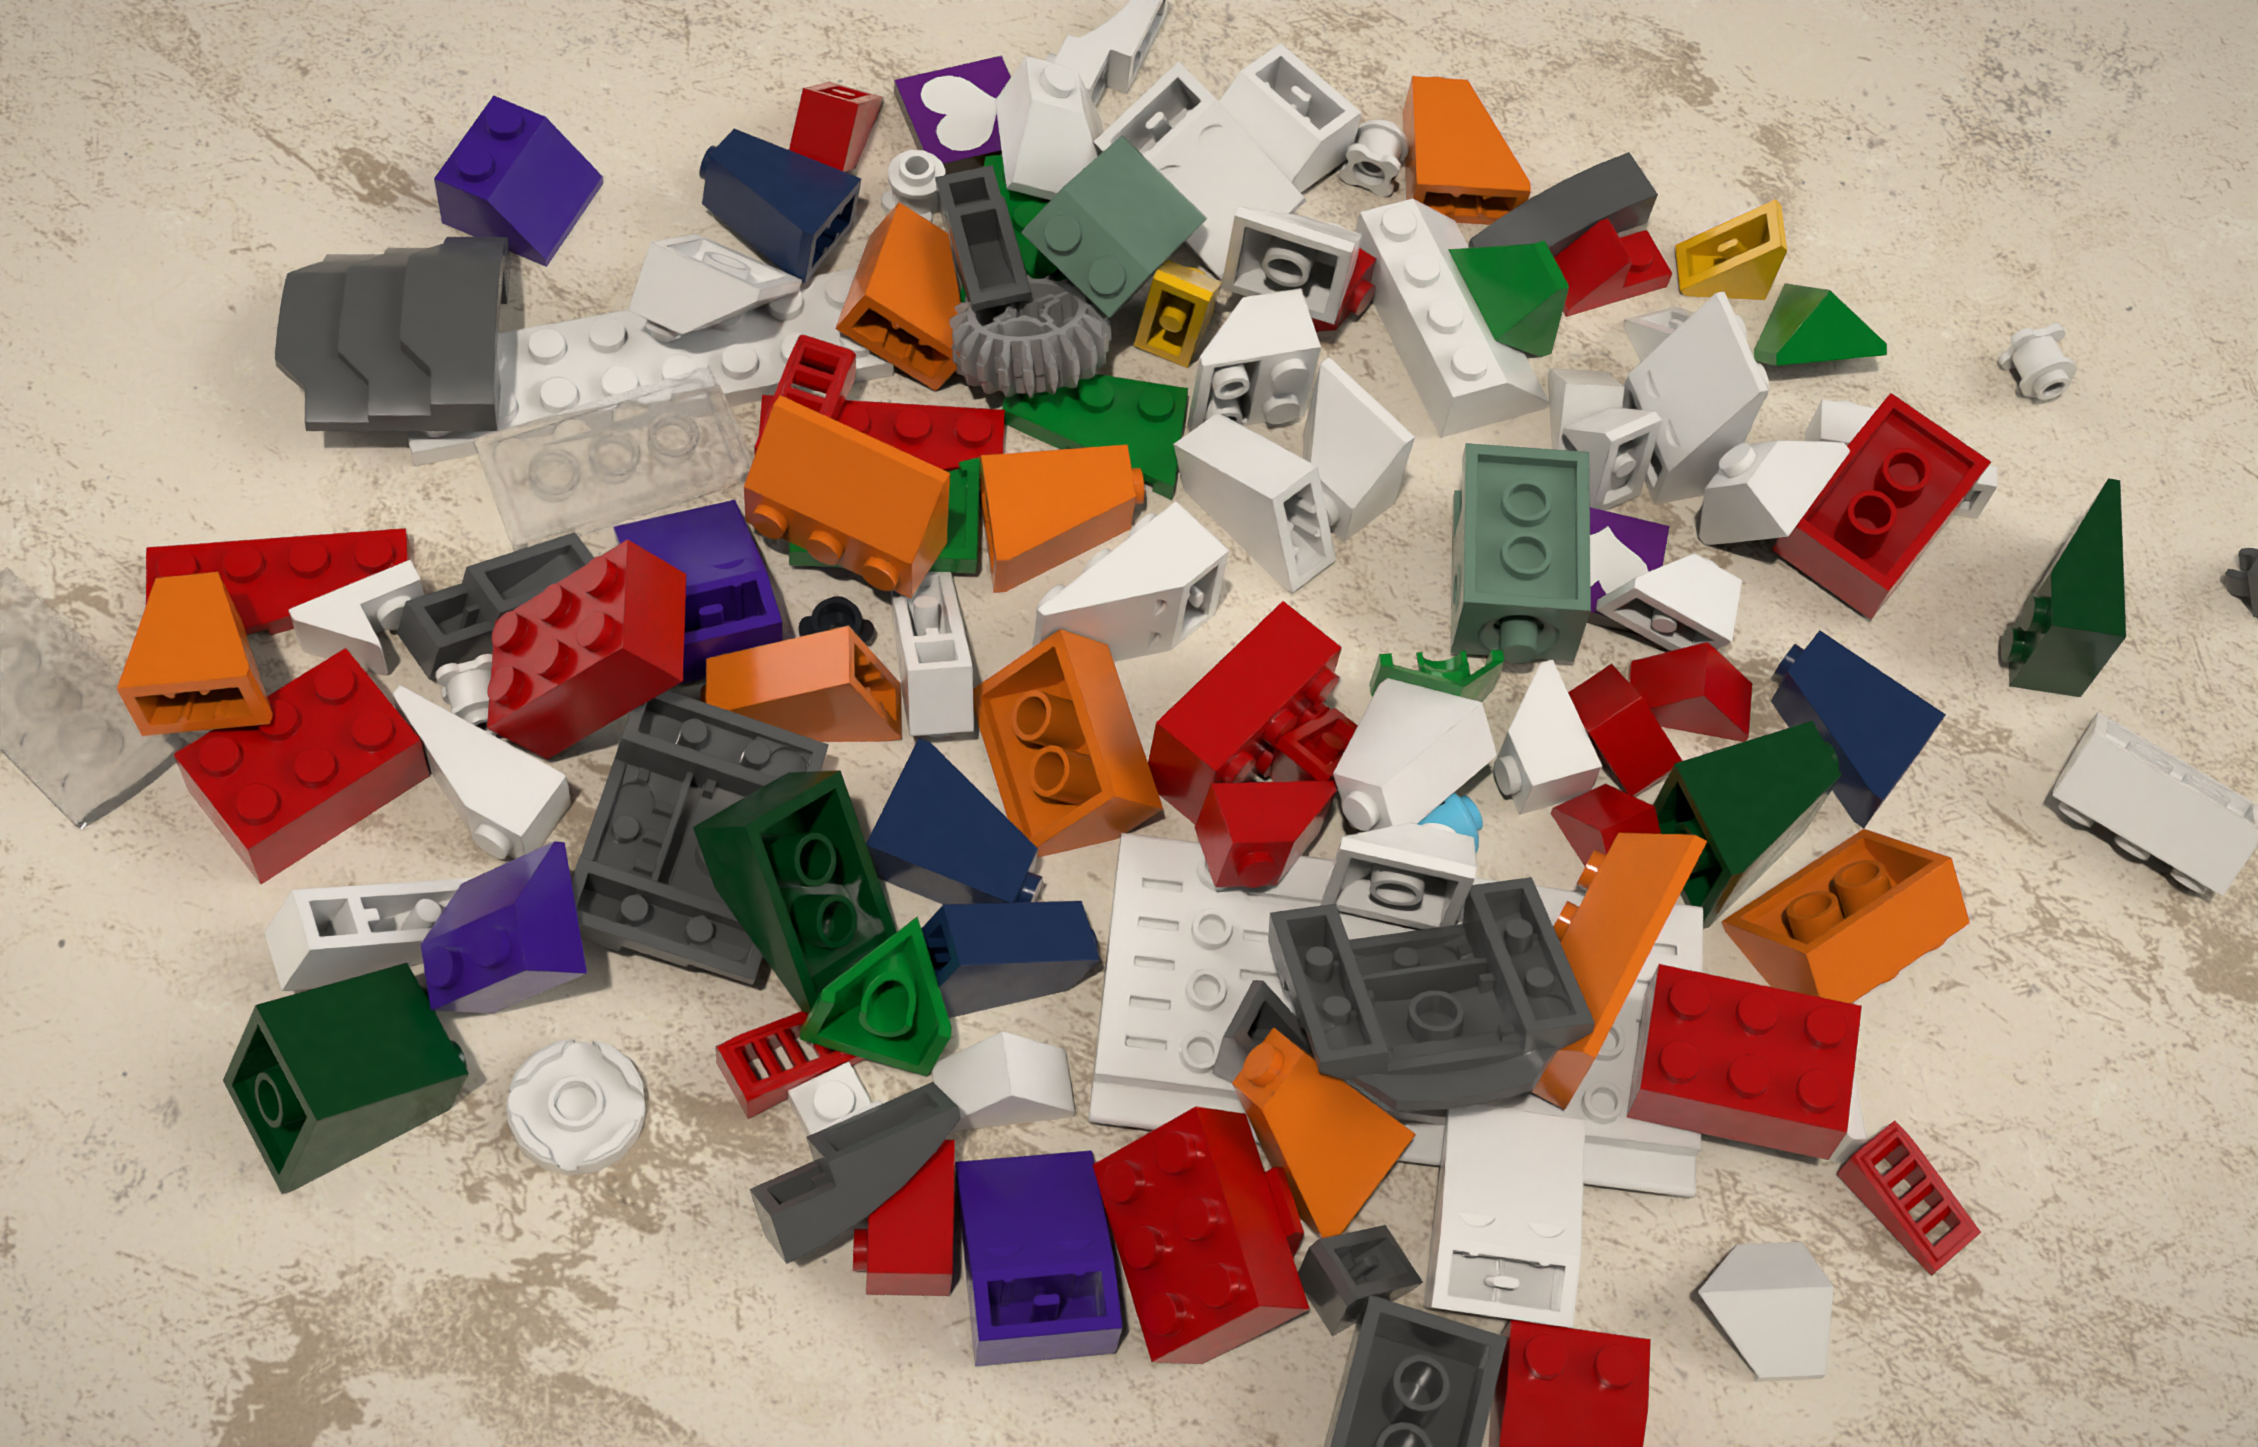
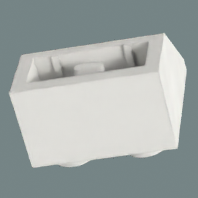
[1219,43,1362,193]
[1187,288,1321,433]

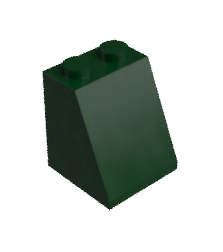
[1653,720,1842,929]
[223,962,469,1194]

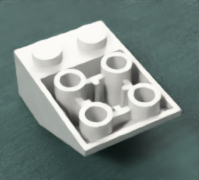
[1093,61,1306,280]
[1622,291,1769,505]
[1032,501,1229,662]
[1423,1104,1586,1328]

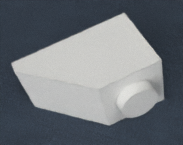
[1596,553,1742,651]
[1494,659,1602,815]

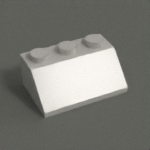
[2052,712,2258,896]

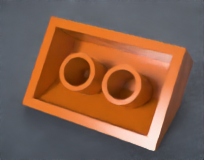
[744,395,950,599]
[973,629,1163,858]
[1722,829,1970,1004]

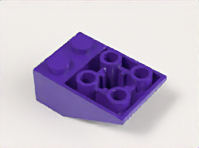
[613,500,783,685]
[955,1150,1122,1367]

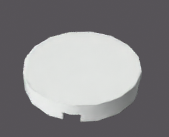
[507,1039,646,1176]

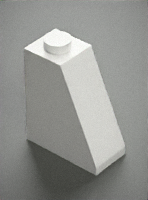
[1173,413,1336,593]
[1333,678,1497,832]

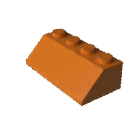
[1530,833,1707,1110]

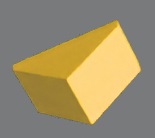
[1675,199,1787,300]

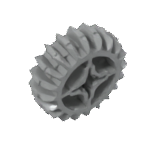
[949,274,1111,398]

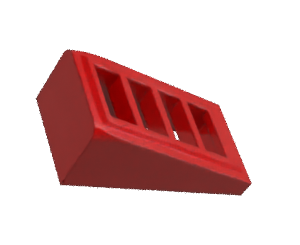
[754,335,856,454]
[715,1011,865,1119]
[1836,1120,1981,1276]

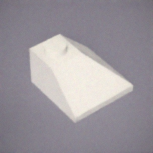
[995,56,1103,200]
[1221,206,1363,324]
[628,234,802,338]
[1303,357,1415,543]
[1699,440,1850,546]
[1320,823,1477,930]

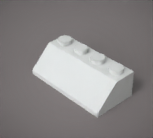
[1355,199,1549,438]

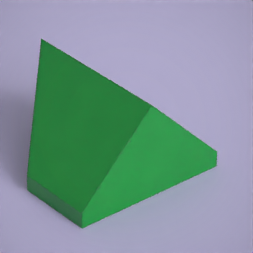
[1448,240,1569,357]
[1754,283,1887,366]
[1369,650,1505,702]
[799,916,952,1077]

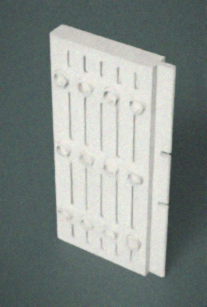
[1088,833,1703,1198]

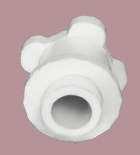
[1339,120,1409,197]
[881,150,945,223]
[1999,323,2077,400]
[436,654,497,736]

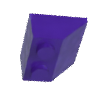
[434,95,603,267]
[420,841,587,1013]

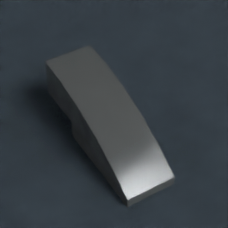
[1468,152,1658,257]
[935,165,1032,311]
[397,532,594,680]
[749,1082,961,1264]

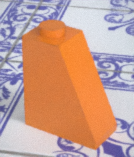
[1403,76,1531,225]
[835,202,961,391]
[979,445,1144,593]
[117,572,273,736]
[700,626,902,742]
[1232,1028,1416,1238]

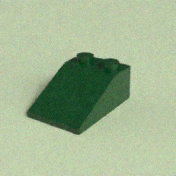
[2001,478,2126,697]
[693,770,897,1013]

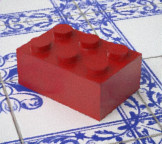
[487,539,686,760]
[1148,601,1342,825]
[173,648,430,884]
[1626,964,1862,1160]
[1092,1106,1310,1364]

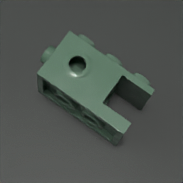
[1451,443,1591,664]

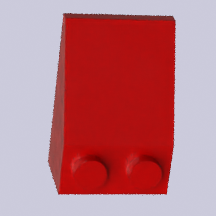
[1772,393,1991,620]
[1488,1320,1651,1447]

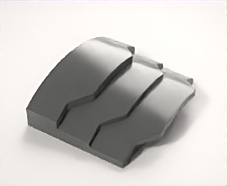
[275,237,511,431]
[571,690,829,985]
[1268,877,1595,1111]

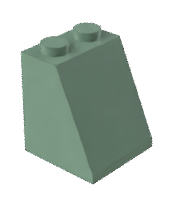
[1021,135,1207,318]

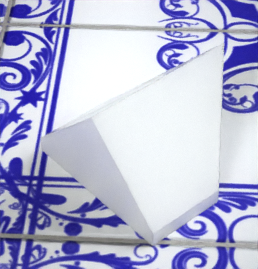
[1698,1242,1834,1382]

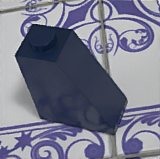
[699,128,862,283]
[1771,630,1946,828]
[866,738,1043,905]
[921,901,1100,1018]

